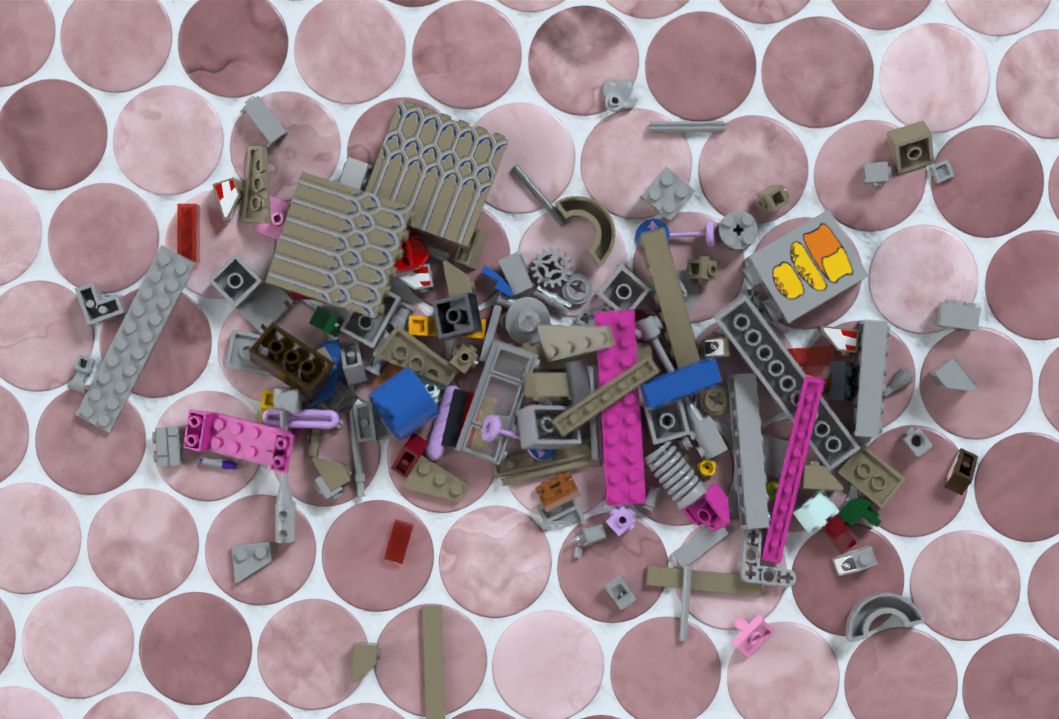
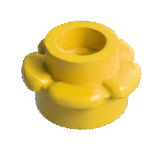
[698,458,717,477]

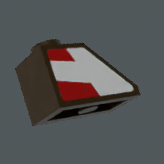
[944,448,978,495]

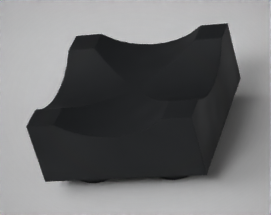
[828,361,856,401]

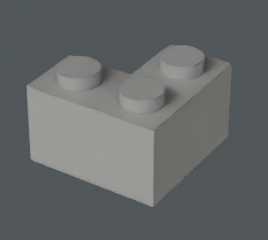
[75,283,128,326]

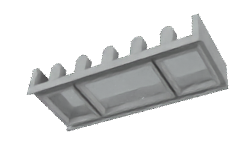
[455,339,540,465]

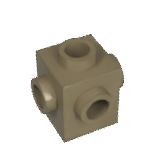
[687,256,717,284]
[449,343,479,374]

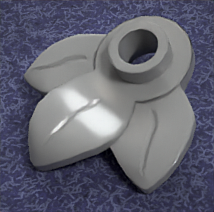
[602,78,638,112]

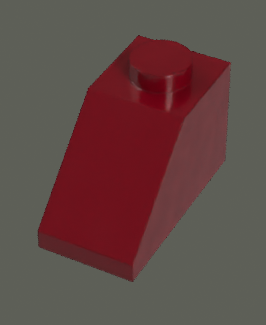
[391,433,429,479]
[821,514,857,555]

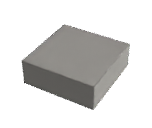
[929,159,955,184]

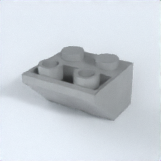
[927,358,977,391]

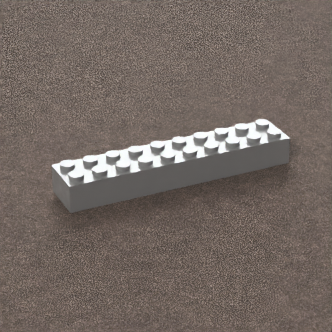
[713,293,860,471]

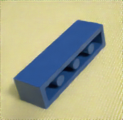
[640,357,722,409]

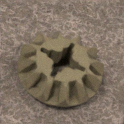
[700,385,730,415]

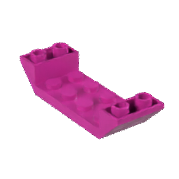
[183,410,294,474]

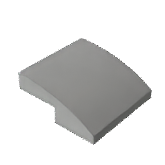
[353,402,396,443]

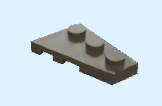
[401,455,470,502]

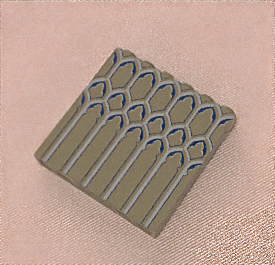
[365,100,508,250]
[265,171,416,319]

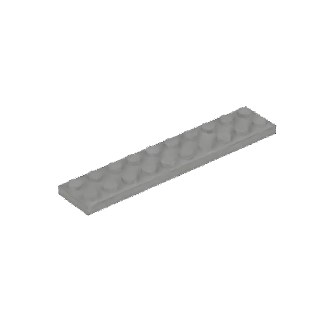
[76,245,197,433]

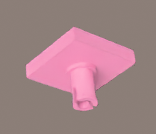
[255,196,291,241]
[732,615,775,658]

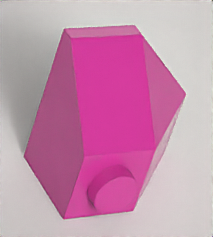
[682,483,730,531]

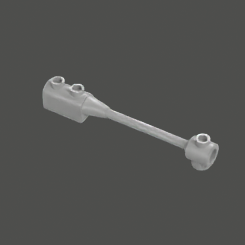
[635,315,728,459]
[273,387,296,543]

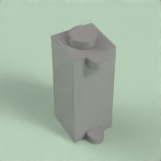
[240,96,288,148]

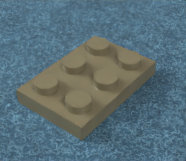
[837,443,906,509]

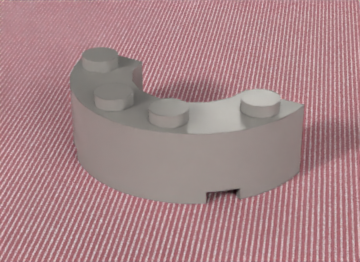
[846,592,925,643]

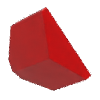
[395,233,429,273]

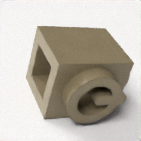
[756,184,790,212]

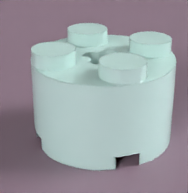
[793,489,839,533]

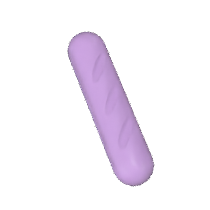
[425,385,460,461]
[262,408,339,429]

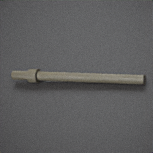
[501,456,603,486]

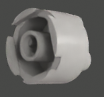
[717,211,758,251]

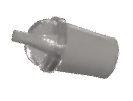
[570,524,607,547]

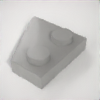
[536,499,587,525]
[232,541,273,583]

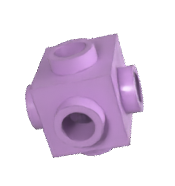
[606,506,636,536]

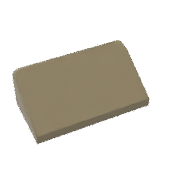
[454,229,488,269]

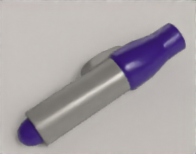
[199,458,237,470]

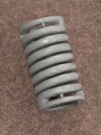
[643,440,708,510]

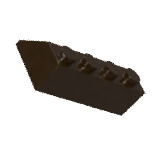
[249,323,335,401]

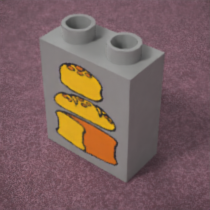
[742,209,869,324]

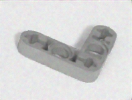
[740,528,796,587]

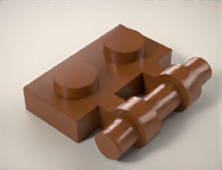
[535,471,581,512]

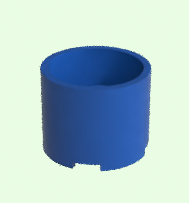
[368,367,440,441]

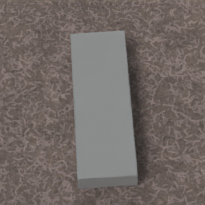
[479,305,502,362]
[671,526,729,569]

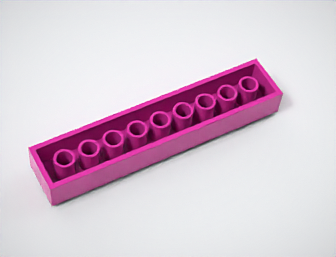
[593,309,646,506]

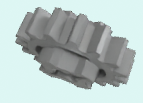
[531,247,573,289]

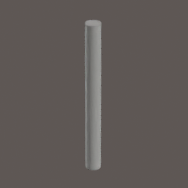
[679,564,692,641]

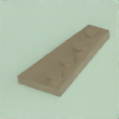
[240,146,271,224]
[537,324,615,363]
[374,325,459,386]

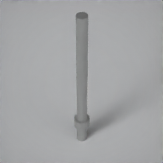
[345,383,365,497]

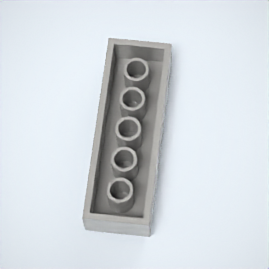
[849,319,890,438]

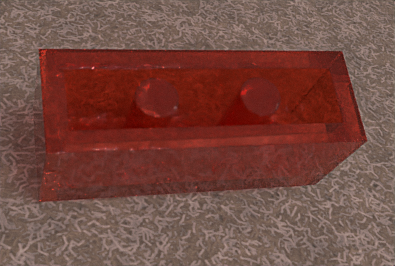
[177,204,200,263]

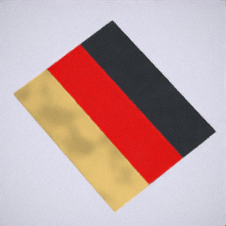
[441,389,498,453]

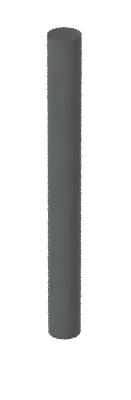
[512,164,567,227]

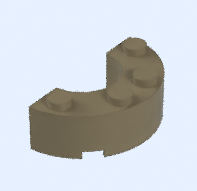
[554,196,616,267]

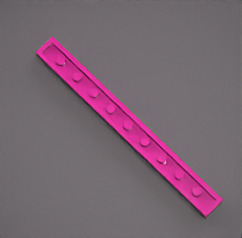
[761,375,824,563]

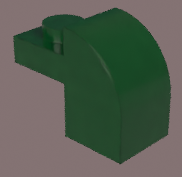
[309,306,345,337]
[837,498,881,527]

